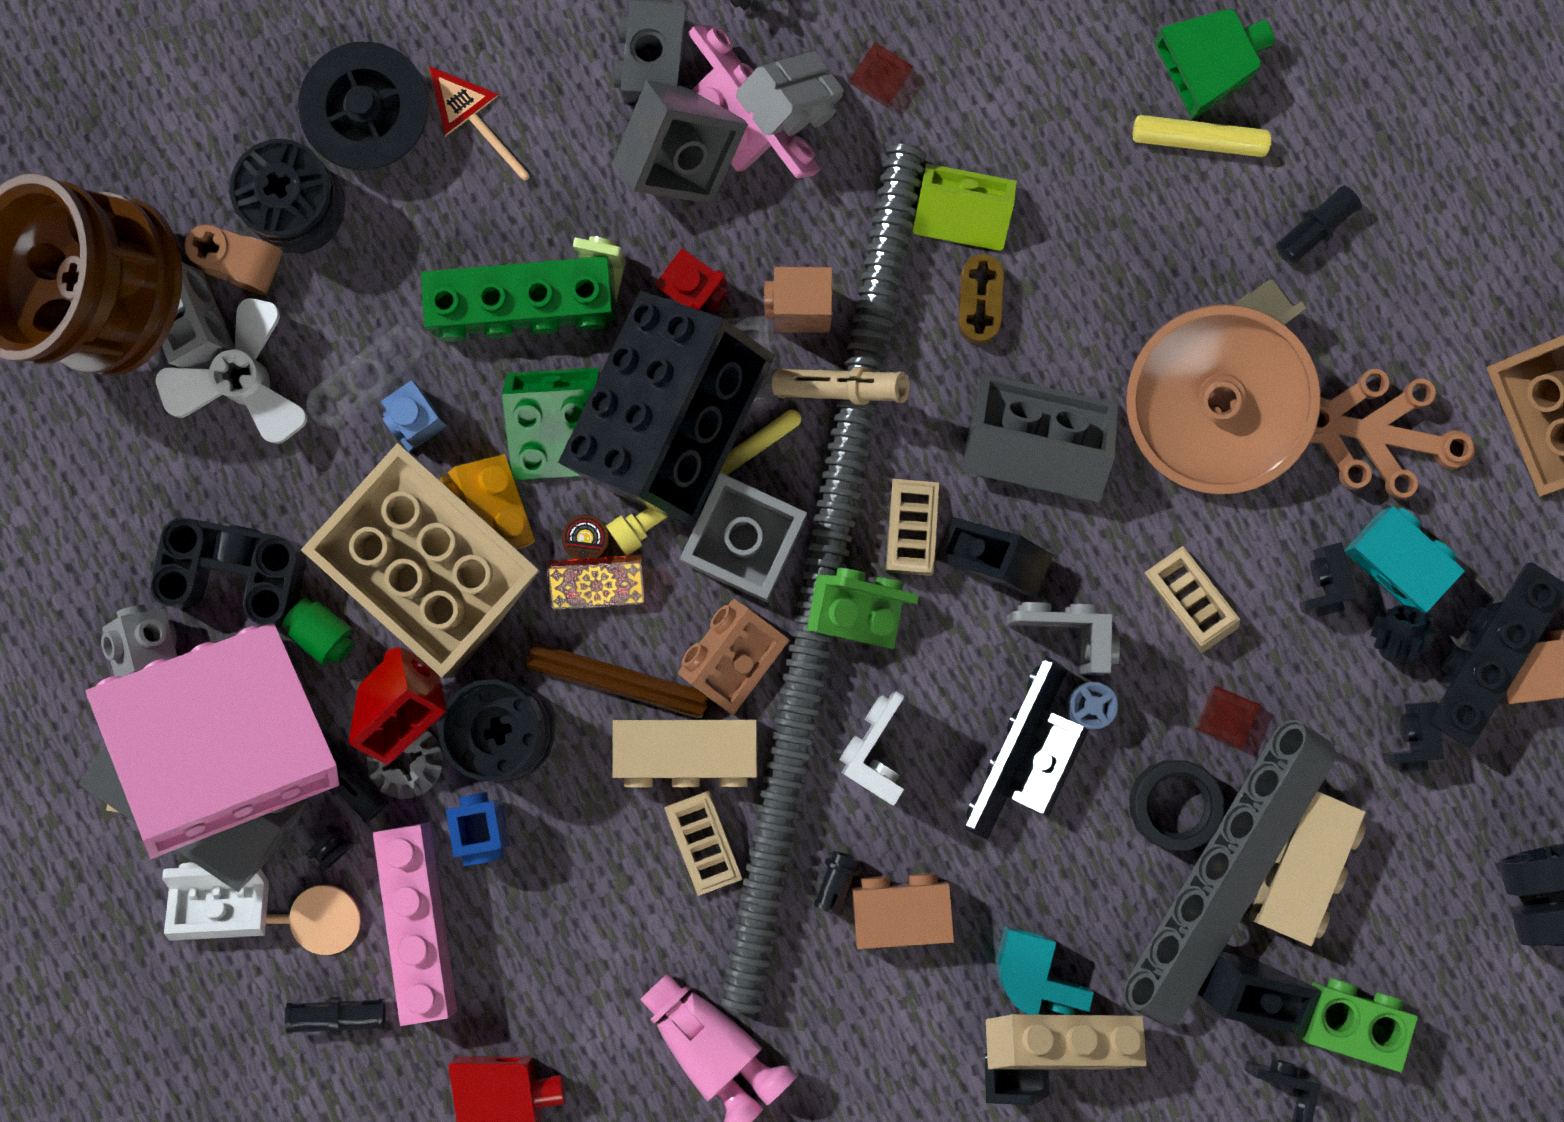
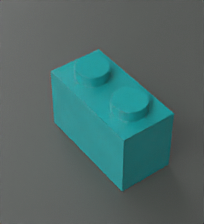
[1344,506,1465,613]

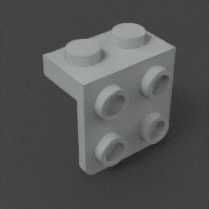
[1007,602,1120,675]

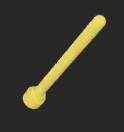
[606,410,801,556]

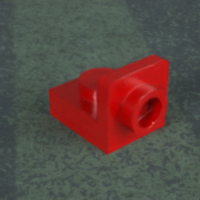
[654,248,728,314]

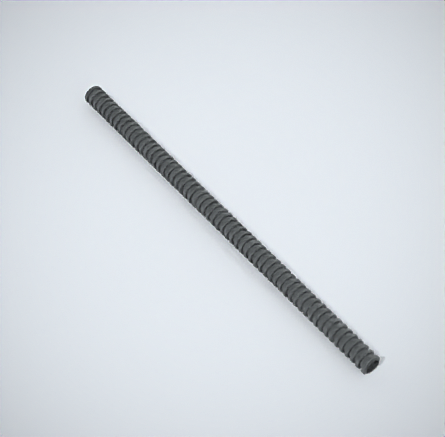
[720,143,927,1014]

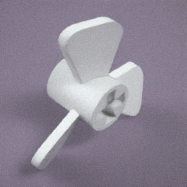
[156,298,307,444]

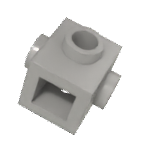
[101,605,178,677]

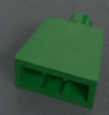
[1153,9,1275,120]

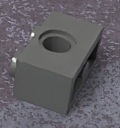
[614,0,688,105]

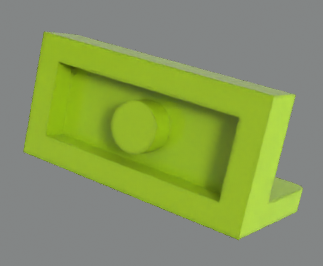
[913,163,1017,251]

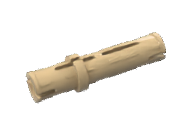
[772,367,910,405]

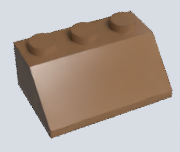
[1486,335,1564,497]

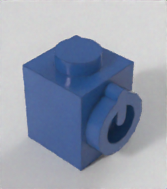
[446,792,510,866]

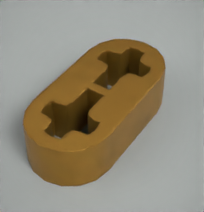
[958,254,1004,345]

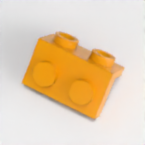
[440,454,535,549]

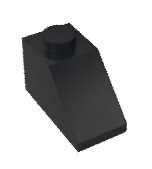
[935,517,1054,598]
[1197,952,1322,1035]

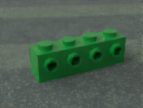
[421,256,617,342]

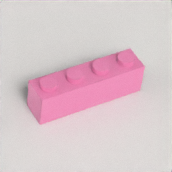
[373,822,457,1026]

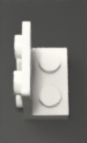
[839,691,905,806]

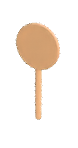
[266,885,361,955]

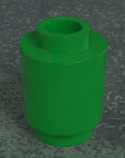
[282,597,355,666]

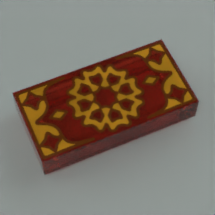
[547,555,646,610]

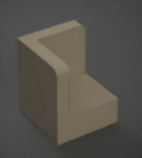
[1234,280,1308,325]

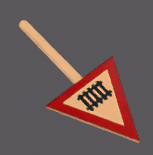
[429,66,530,181]

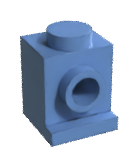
[381,380,448,453]

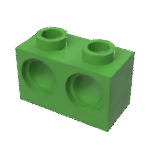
[1297,977,1418,1073]

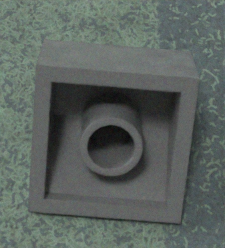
[613,80,748,204]

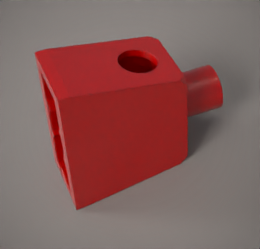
[349,647,446,765]
[448,1056,566,1122]

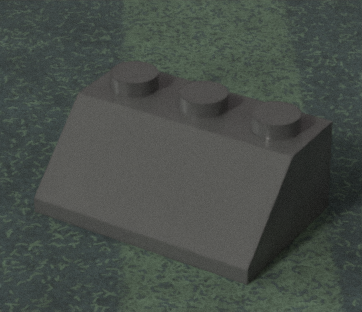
[962,373,1118,502]

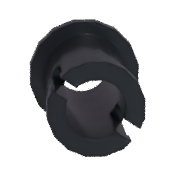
[813,851,861,915]

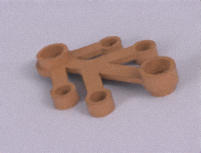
[1309,369,1475,500]

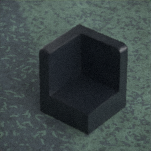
[985,1053,1050,1105]

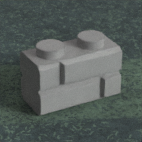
[736,52,844,136]

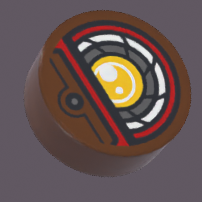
[562,514,610,562]

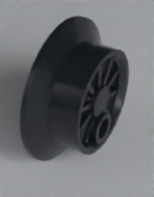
[298,41,429,170]

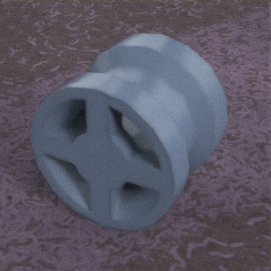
[1066,682,1118,729]

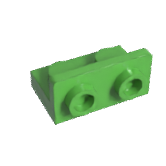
[807,568,919,649]

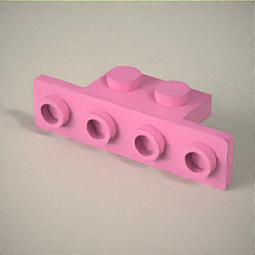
[688,25,820,179]

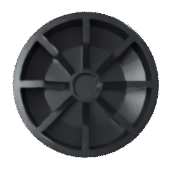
[1498,843,1564,946]

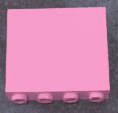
[85,623,339,859]

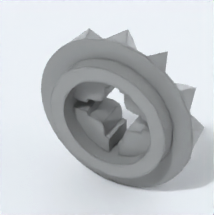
[366,730,443,799]

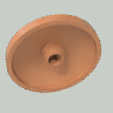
[1126,304,1320,494]

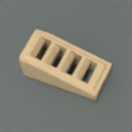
[885,479,939,576]
[1144,546,1240,653]
[664,790,743,896]

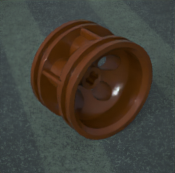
[0,174,182,376]

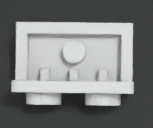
[162,862,269,941]

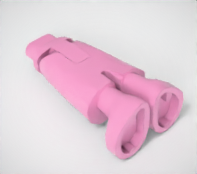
[640,973,798,1122]

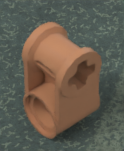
[184,224,283,296]

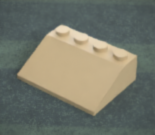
[301,443,540,678]

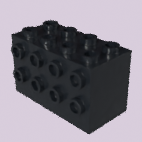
[558,290,775,528]

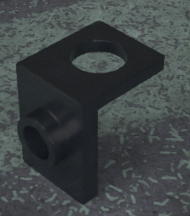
[1245,1059,1321,1122]

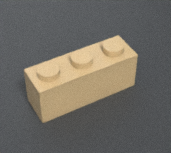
[612,720,757,787]
[1248,791,1366,946]
[986,1014,1146,1069]

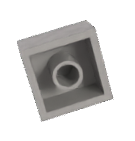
[680,473,807,603]

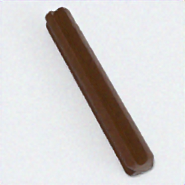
[526,643,709,718]

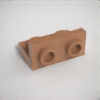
[678,599,789,715]

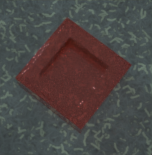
[850,42,914,108]
[1195,686,1260,748]

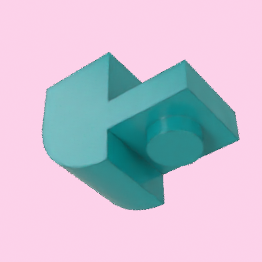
[996,926,1094,1015]

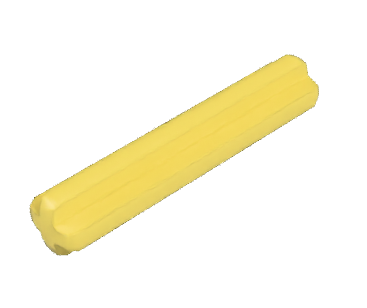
[1132,115,1271,157]

